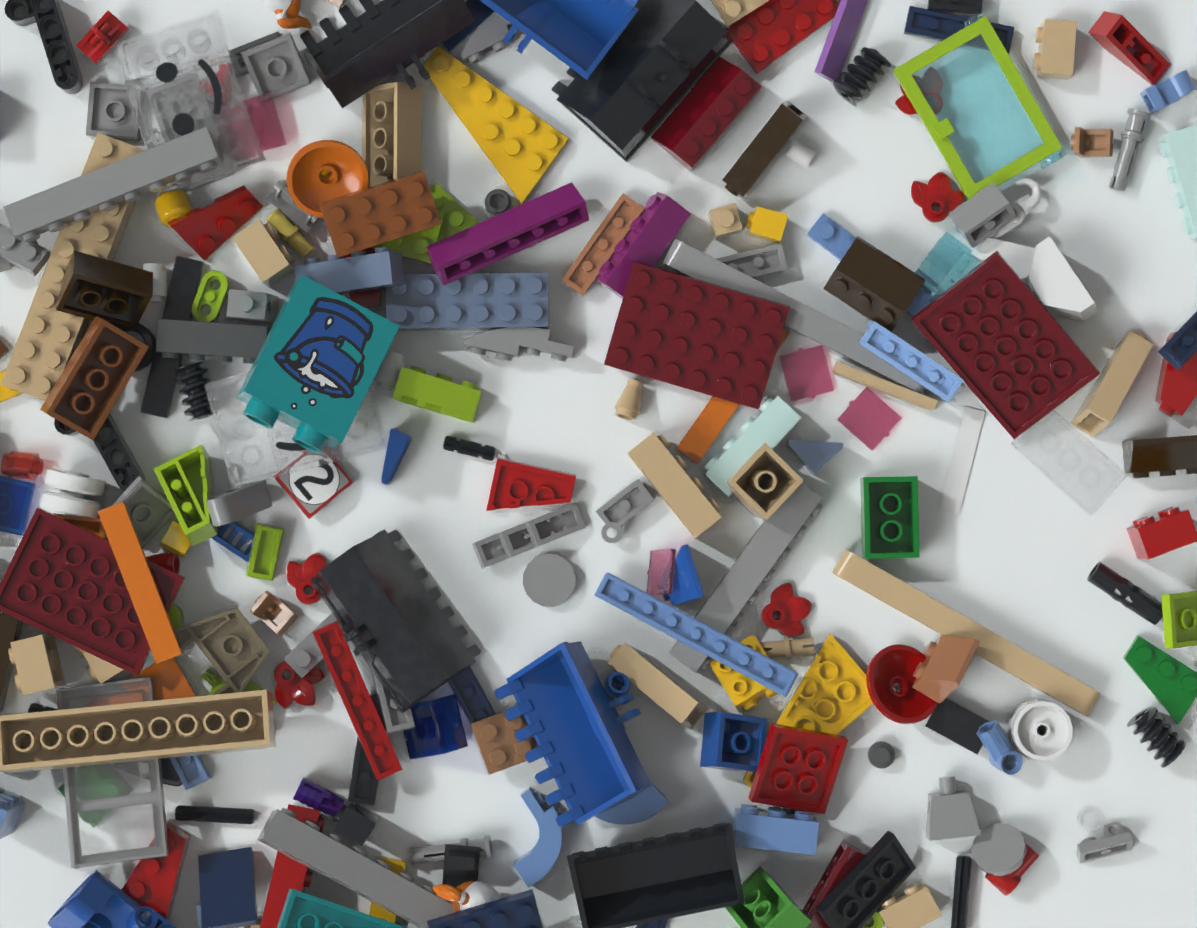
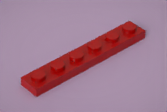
[312,621,403,781]

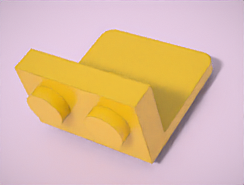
[710,635,778,713]

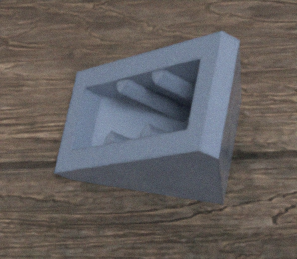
[787,440,843,474]

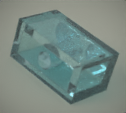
[915,231,972,298]

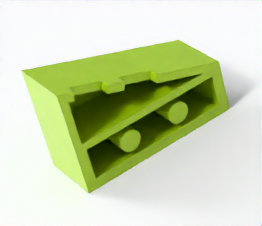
[392,365,482,423]
[154,444,217,546]

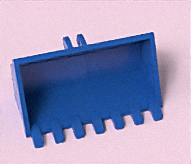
[480,0,639,80]
[494,641,651,827]

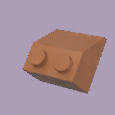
[912,635,980,703]

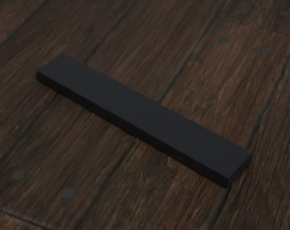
[140,256,204,419]

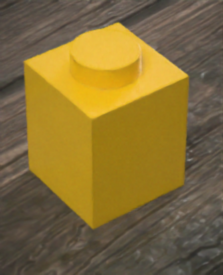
[745,206,788,244]

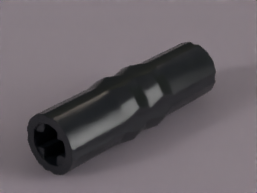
[1087,562,1163,625]

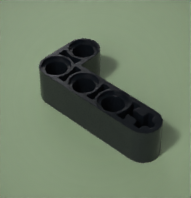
[5,0,83,94]
[54,413,146,491]

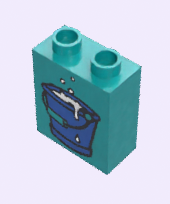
[236,275,400,454]

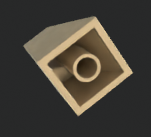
[727,443,804,520]

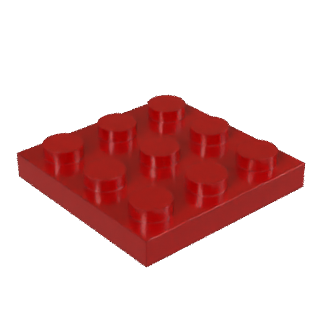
[748,723,848,814]

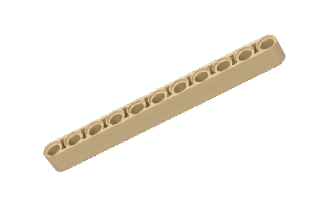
[832,549,1101,717]

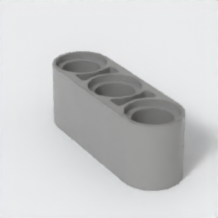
[206,480,272,526]

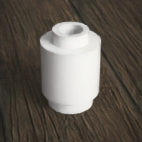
[143,263,167,303]
[373,351,405,391]

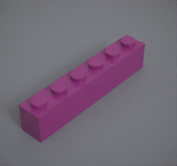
[426,182,589,285]

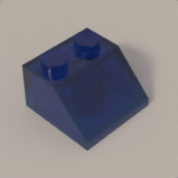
[403,694,468,760]

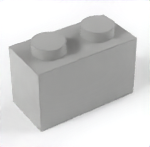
[949,183,1017,248]

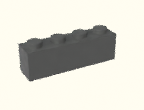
[156,319,267,364]

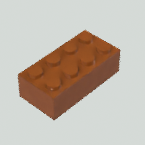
[320,170,441,258]
[40,316,149,440]

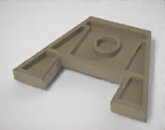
[174,607,270,695]

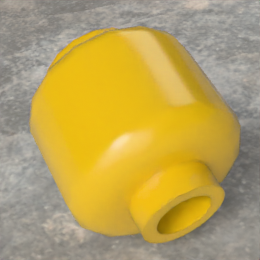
[155,188,193,229]

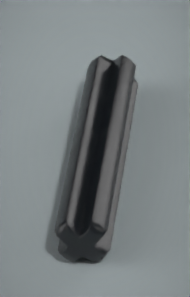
[175,805,255,824]
[951,855,972,928]

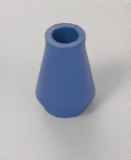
[603,672,630,701]

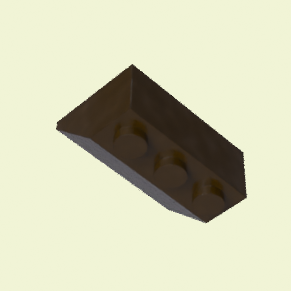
[823,236,926,332]
[56,251,153,331]
[1122,435,1197,479]

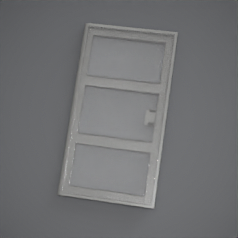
[56,677,169,869]

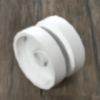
[39,469,106,518]
[1007,699,1073,761]

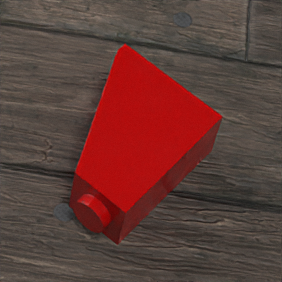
[1155,332,1197,417]

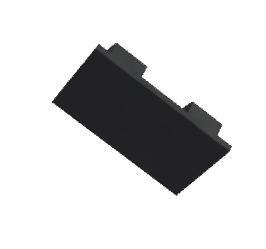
[925,698,990,755]
[442,844,481,888]

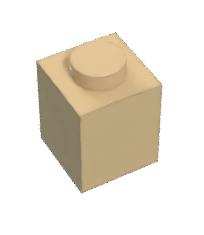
[708,203,743,240]

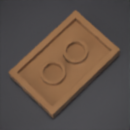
[470,711,538,775]

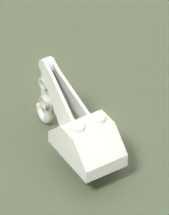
[959,178,1096,322]

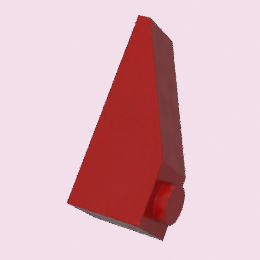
[1088,11,1171,85]

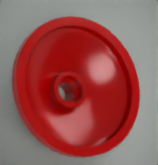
[866,644,938,724]

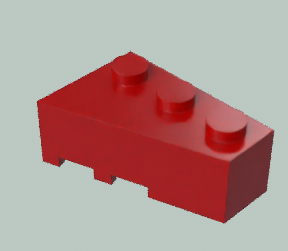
[122,821,191,920]

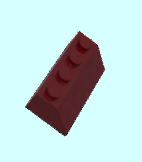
[651,57,762,172]
[802,840,866,928]

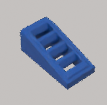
[381,428,412,485]
[211,521,254,562]

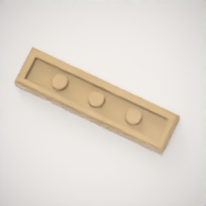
[832,362,938,411]

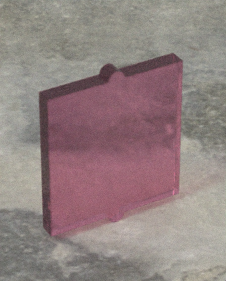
[779,345,834,402]
[837,387,901,451]
[646,548,676,595]

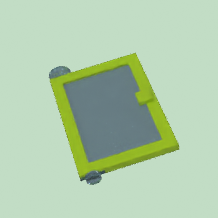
[893,14,1066,200]

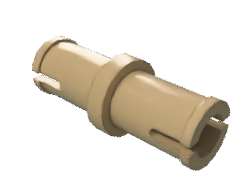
[760,637,815,659]

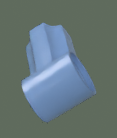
[976,720,1023,775]

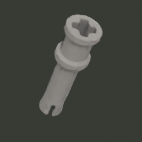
[1108,108,1151,192]
[409,835,493,865]

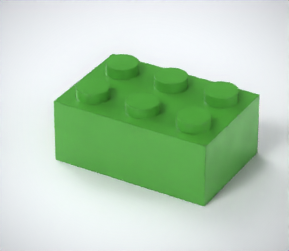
[725,866,811,928]

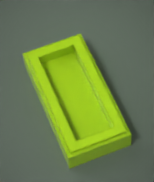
[246,523,284,581]

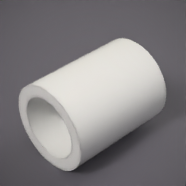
[786,140,816,168]

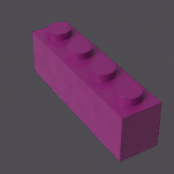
[596,192,691,299]

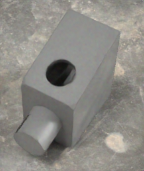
[226,289,279,324]
[926,776,981,841]

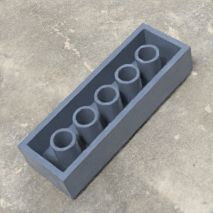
[386,273,549,331]

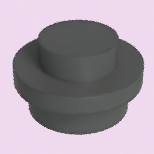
[485,189,512,216]
[868,741,895,769]

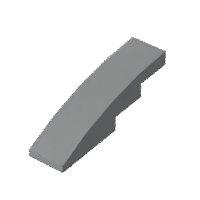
[472,503,586,568]

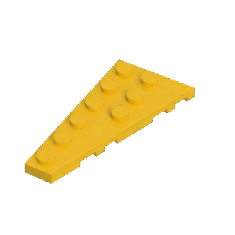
[424,46,569,204]
[743,633,873,788]

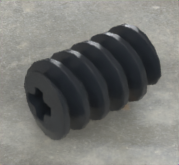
[833,47,892,107]
[174,362,219,421]
[1127,707,1186,768]

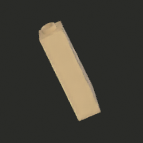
[1070,330,1154,437]
[608,642,708,730]

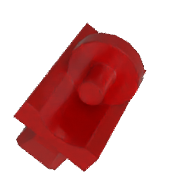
[76,10,129,65]

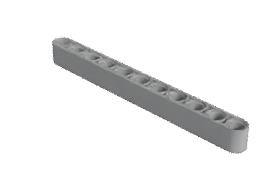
[663,239,926,395]

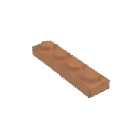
[561,193,645,296]

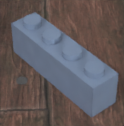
[294,247,405,295]

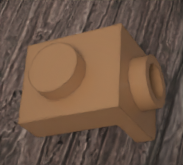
[1070,127,1114,158]
[250,591,299,637]

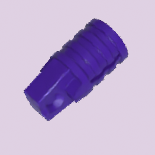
[293,777,344,817]

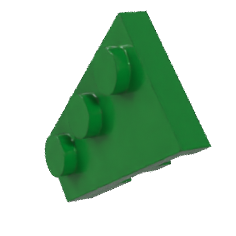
[1123,636,1197,725]

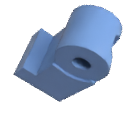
[1140,70,1196,115]

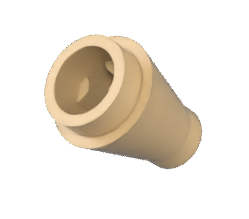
[614,379,643,421]

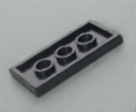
[816,831,916,928]

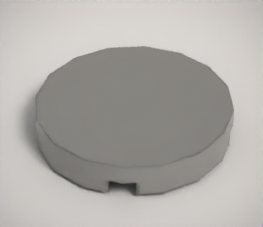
[523,554,576,607]
[972,823,1027,876]

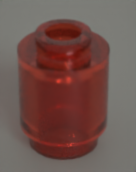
[1,451,44,480]

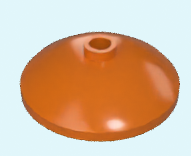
[286,140,368,218]

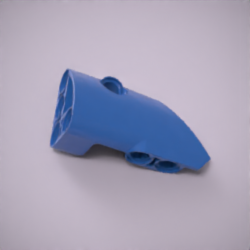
[47,870,176,928]

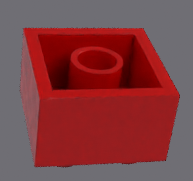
[1127,507,1197,559]

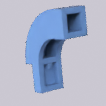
[595,780,669,825]
[513,787,562,888]

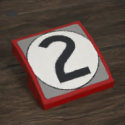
[275,448,353,519]

